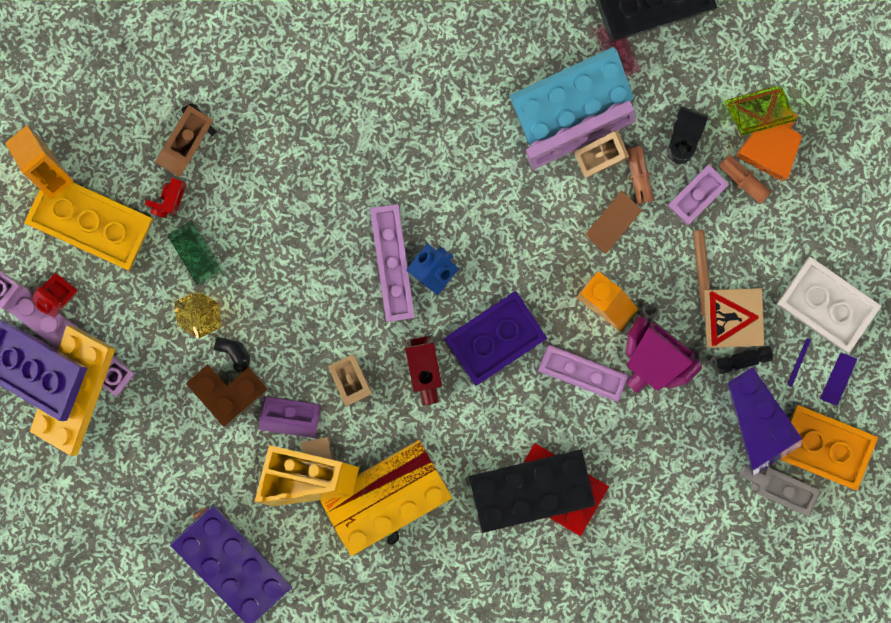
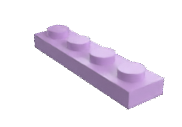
[525,101,636,170]
[370,204,415,322]

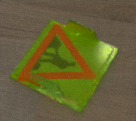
[724,86,797,136]

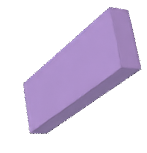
[538,345,629,402]

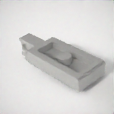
[738,466,821,517]

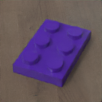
[444,291,548,386]

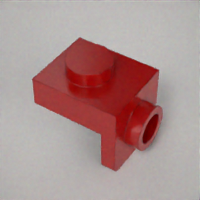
[32,273,78,318]

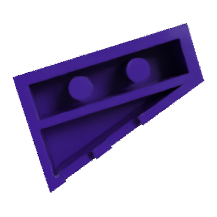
[728,367,802,476]

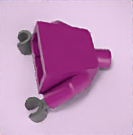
[626,302,714,393]

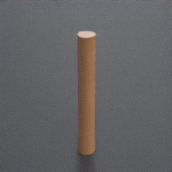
[693,230,711,316]

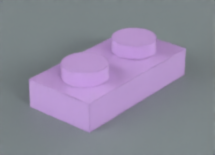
[667,164,729,226]

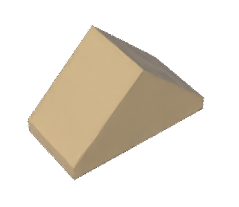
[574,130,629,178]
[328,354,373,407]

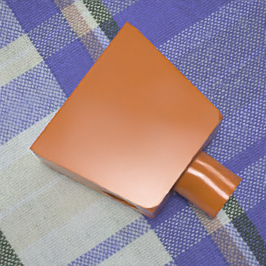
[735,108,802,182]

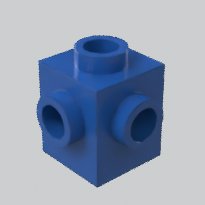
[406,244,459,295]

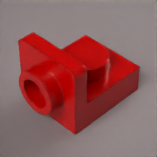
[144,178,187,219]

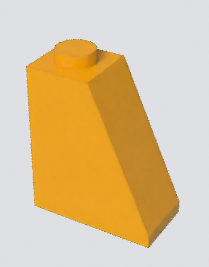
[5,125,73,199]
[576,271,639,332]

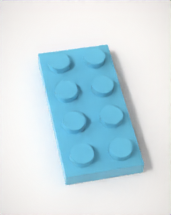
[509,47,634,145]

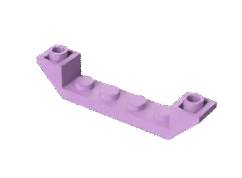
[0,271,135,397]

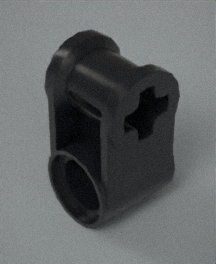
[667,106,708,164]

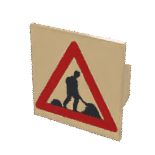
[704,288,764,348]

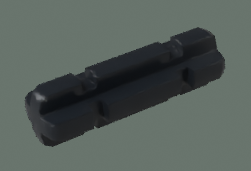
[716,346,773,374]

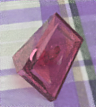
[593,25,641,77]

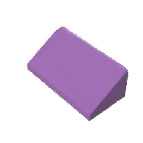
[259,396,321,439]

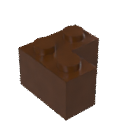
[186,364,270,427]

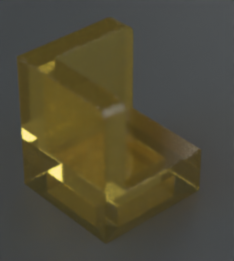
[174,291,221,339]

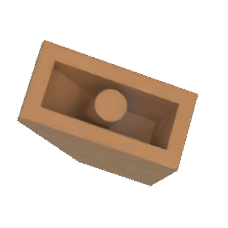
[154,105,213,177]

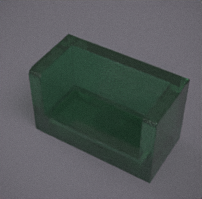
[167,220,225,286]

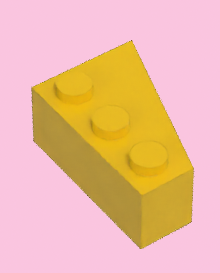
[254,445,359,506]

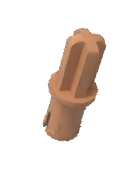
[627,146,655,204]
[719,155,772,205]

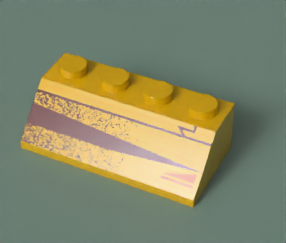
[320,440,452,556]

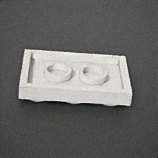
[776,257,881,353]

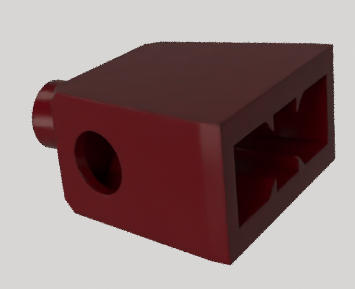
[404,335,442,405]

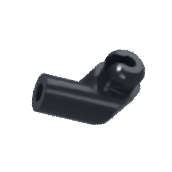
[214,337,250,372]

